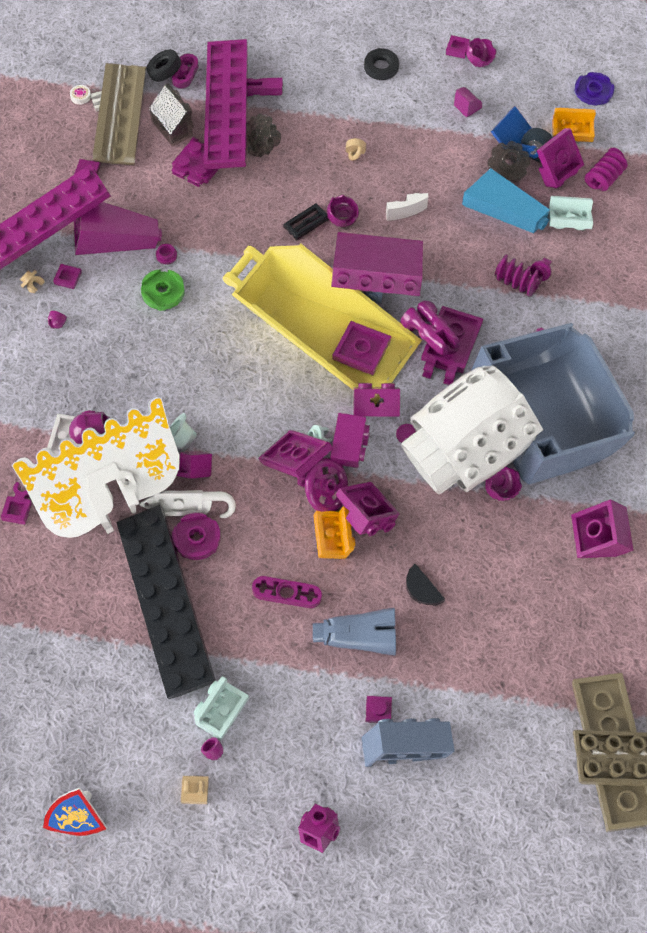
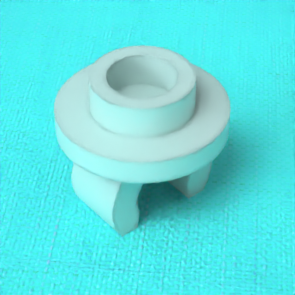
[308,425,333,443]

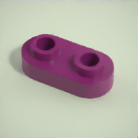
[171,53,199,89]

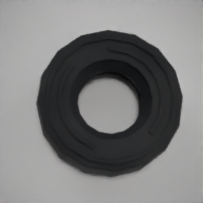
[364,48,399,80]
[146,49,181,82]

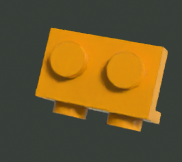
[552,108,596,142]
[313,506,355,559]

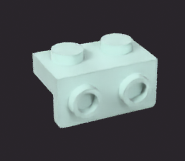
[548,196,593,230]
[194,676,249,741]

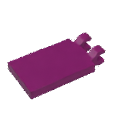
[421,306,484,385]

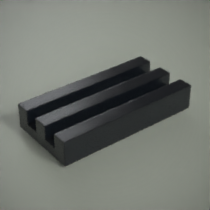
[283,203,329,241]

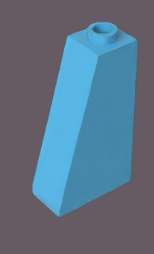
[462,168,550,234]

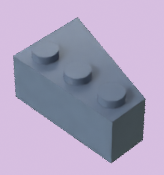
[361,718,455,767]

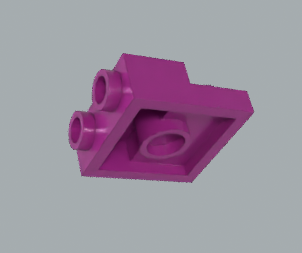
[537,128,585,188]
[336,482,400,536]

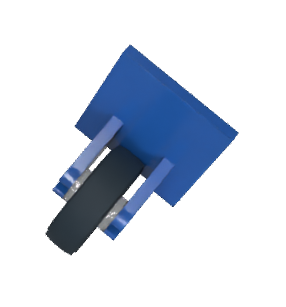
[491,106,553,164]

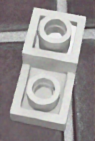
[386,193,428,221]

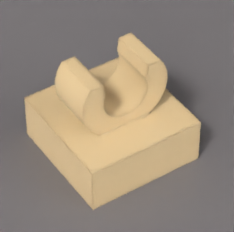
[181,776,209,804]

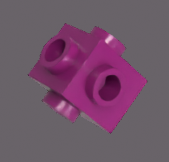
[298,804,340,853]

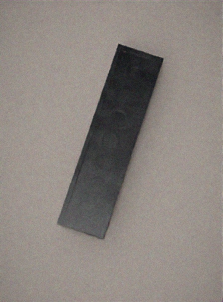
[116,505,216,699]

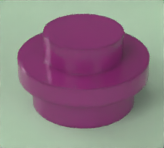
[156,244,177,265]

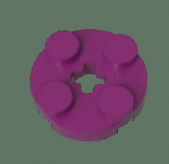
[172,513,221,560]

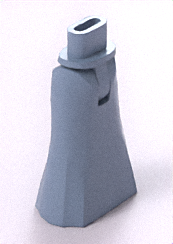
[313,608,396,656]

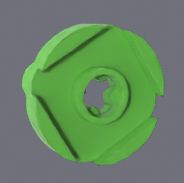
[141,269,185,311]

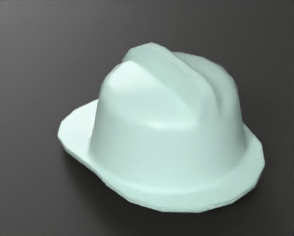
[170,413,197,452]

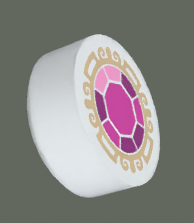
[70,85,91,104]

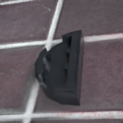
[406,564,445,606]

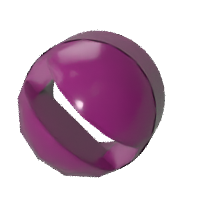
[48,310,67,329]
[201,737,224,760]

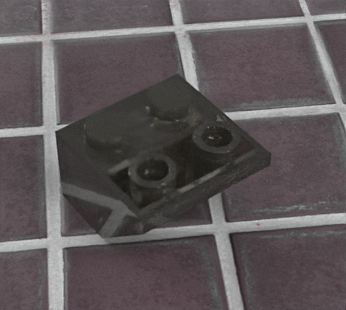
[149,83,194,147]

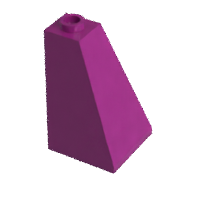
[74,202,162,255]

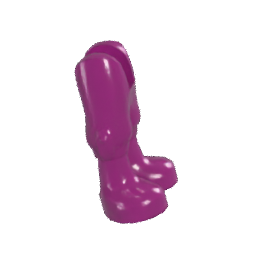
[400,301,460,356]

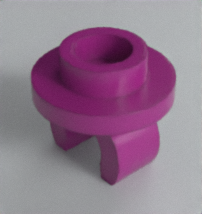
[531,257,552,281]

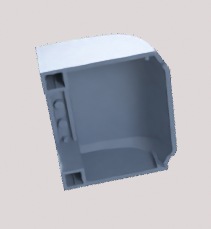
[471,323,635,485]

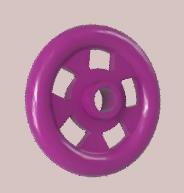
[305,457,348,512]

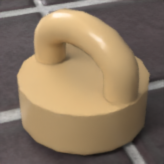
[345,138,366,161]

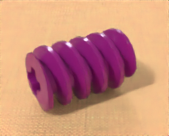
[584,147,628,191]
[494,254,543,297]

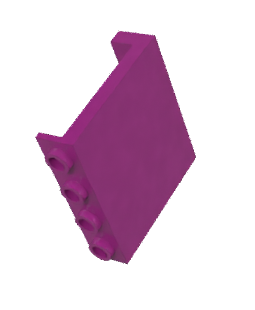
[331,232,423,296]

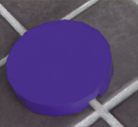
[574,72,615,106]

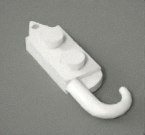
[140,490,236,518]

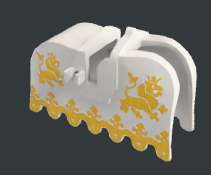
[12,397,179,538]

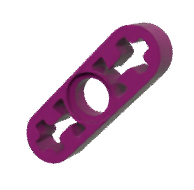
[252,576,322,608]

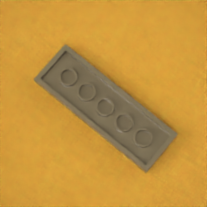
[572,673,647,832]

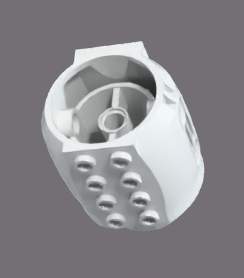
[401,365,543,494]

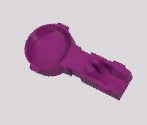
[247,77,283,97]

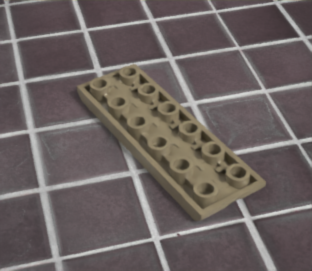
[93,63,146,166]
[573,730,647,786]

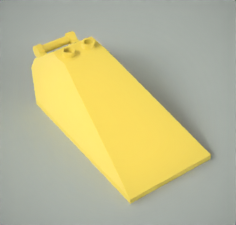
[223,243,422,405]

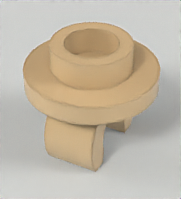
[20,270,44,293]

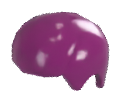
[327,194,359,227]

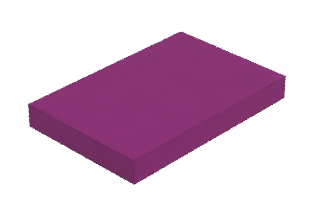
[258,430,333,479]

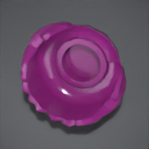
[466,38,497,67]
[485,467,522,501]

